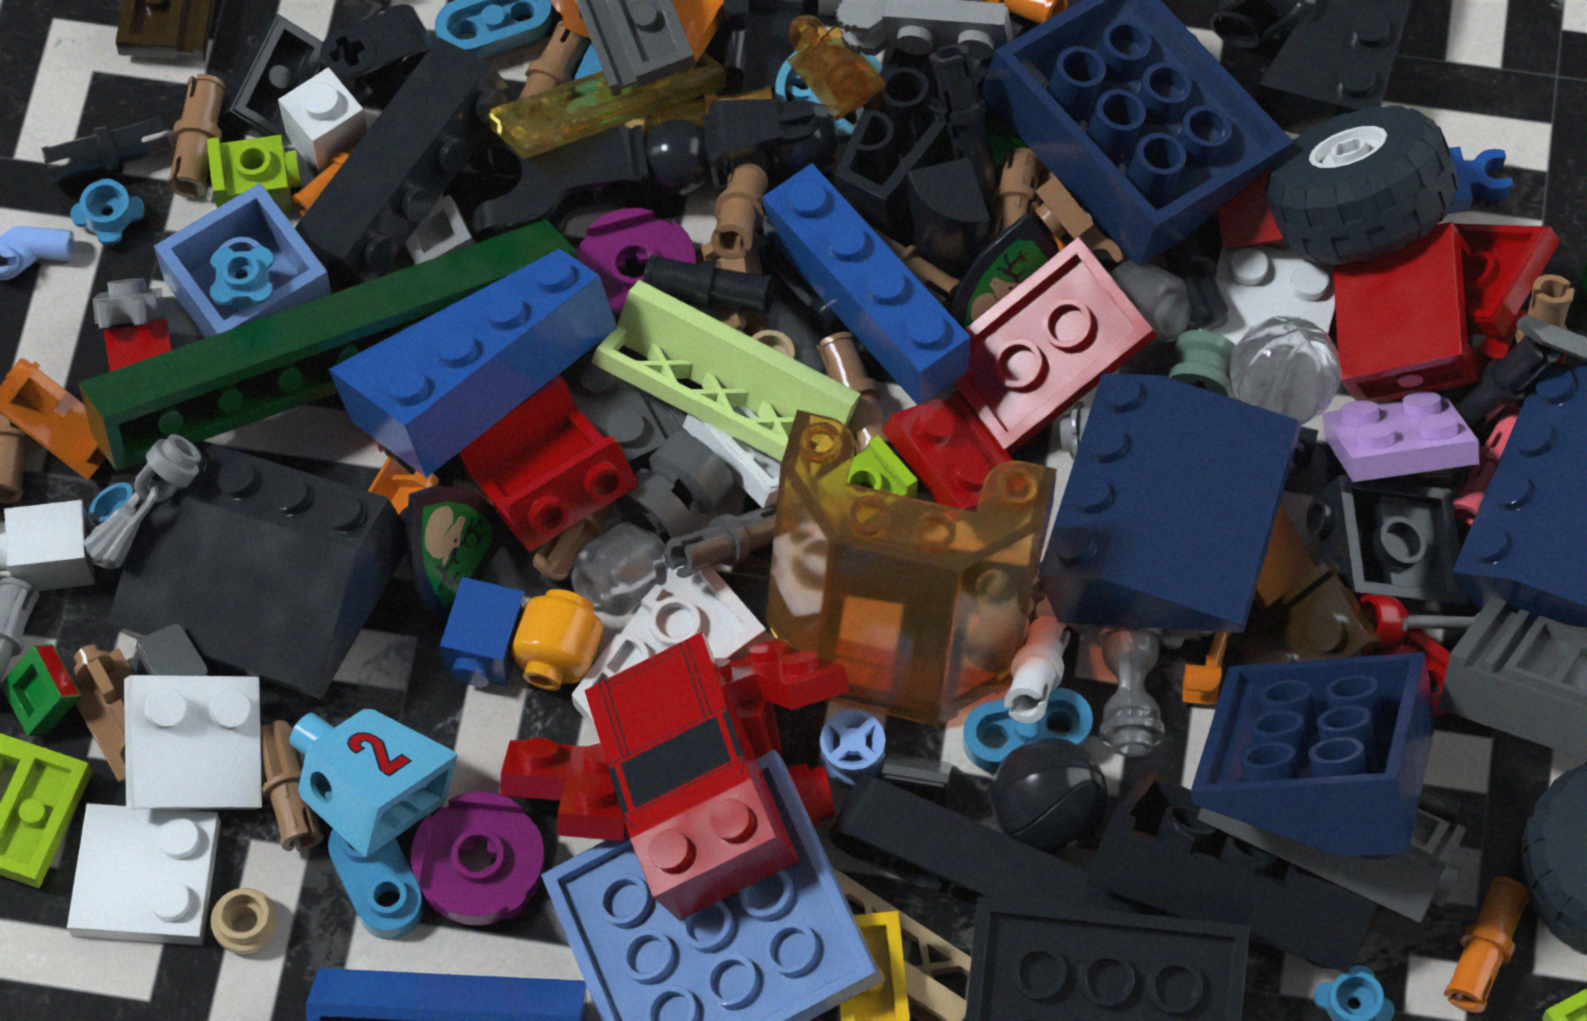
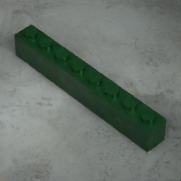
[79,219,578,471]

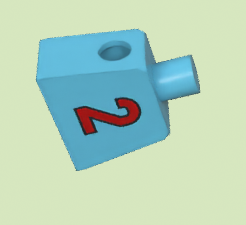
[289,709,458,857]

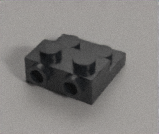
[1307,475,1469,615]

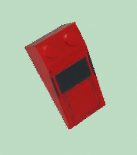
[584,632,800,921]

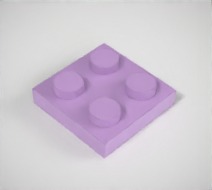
[1322,392,1479,482]

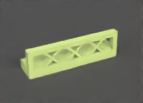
[592,280,861,478]

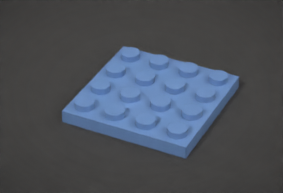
[541,750,884,1021]

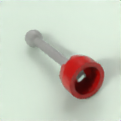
[1358,594,1480,647]

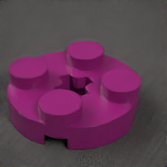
[575,208,696,325]
[411,791,546,925]

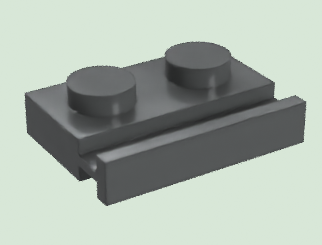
[576,0,697,97]
[559,345,691,471]

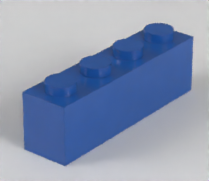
[763,163,970,405]
[306,968,587,1021]

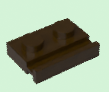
[115,0,216,61]
[1228,563,1383,665]

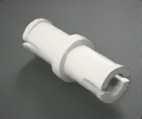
[1004,616,1070,723]

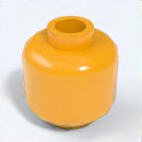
[510,589,603,691]

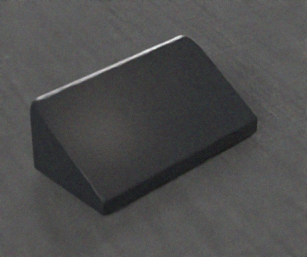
[218,14,323,139]

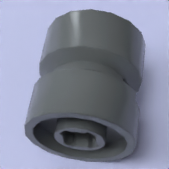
[615,431,734,551]

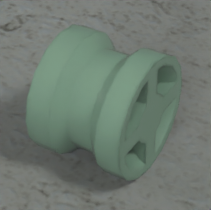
[1168,330,1238,396]

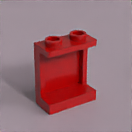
[1333,221,1481,404]
[456,374,639,552]

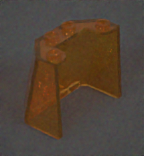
[766,410,1057,727]

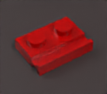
[883,390,1031,525]

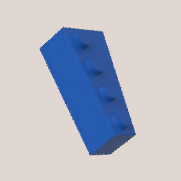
[329,248,617,478]

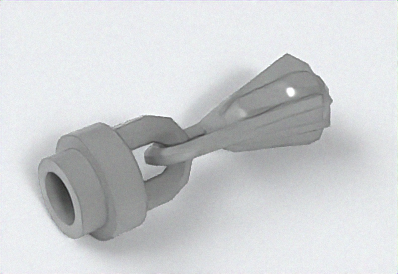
[83,434,201,570]

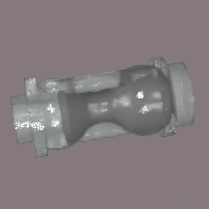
[1097,625,1165,757]

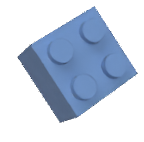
[154,183,332,338]

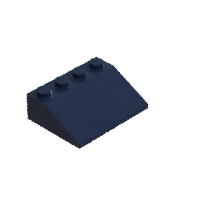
[981,0,1293,268]
[1452,363,1587,628]
[1038,373,1301,633]
[1190,652,1436,860]

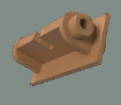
[69,644,134,784]

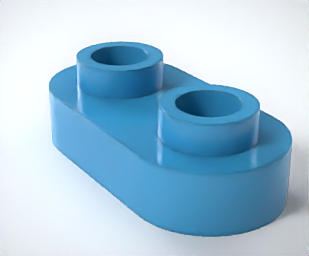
[435,0,553,59]
[963,688,1093,772]
[328,829,424,939]

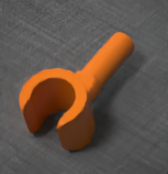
[1182,631,1232,705]

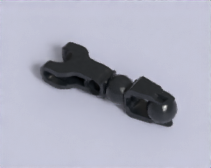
[468,99,838,243]

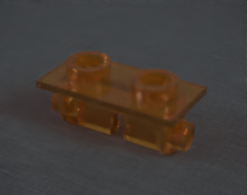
[787,15,887,121]

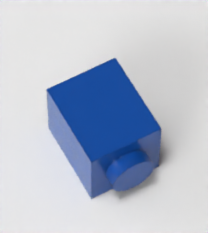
[440,577,526,687]

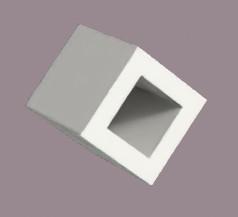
[278,67,368,175]
[0,500,95,592]

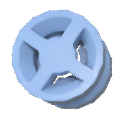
[820,709,886,789]

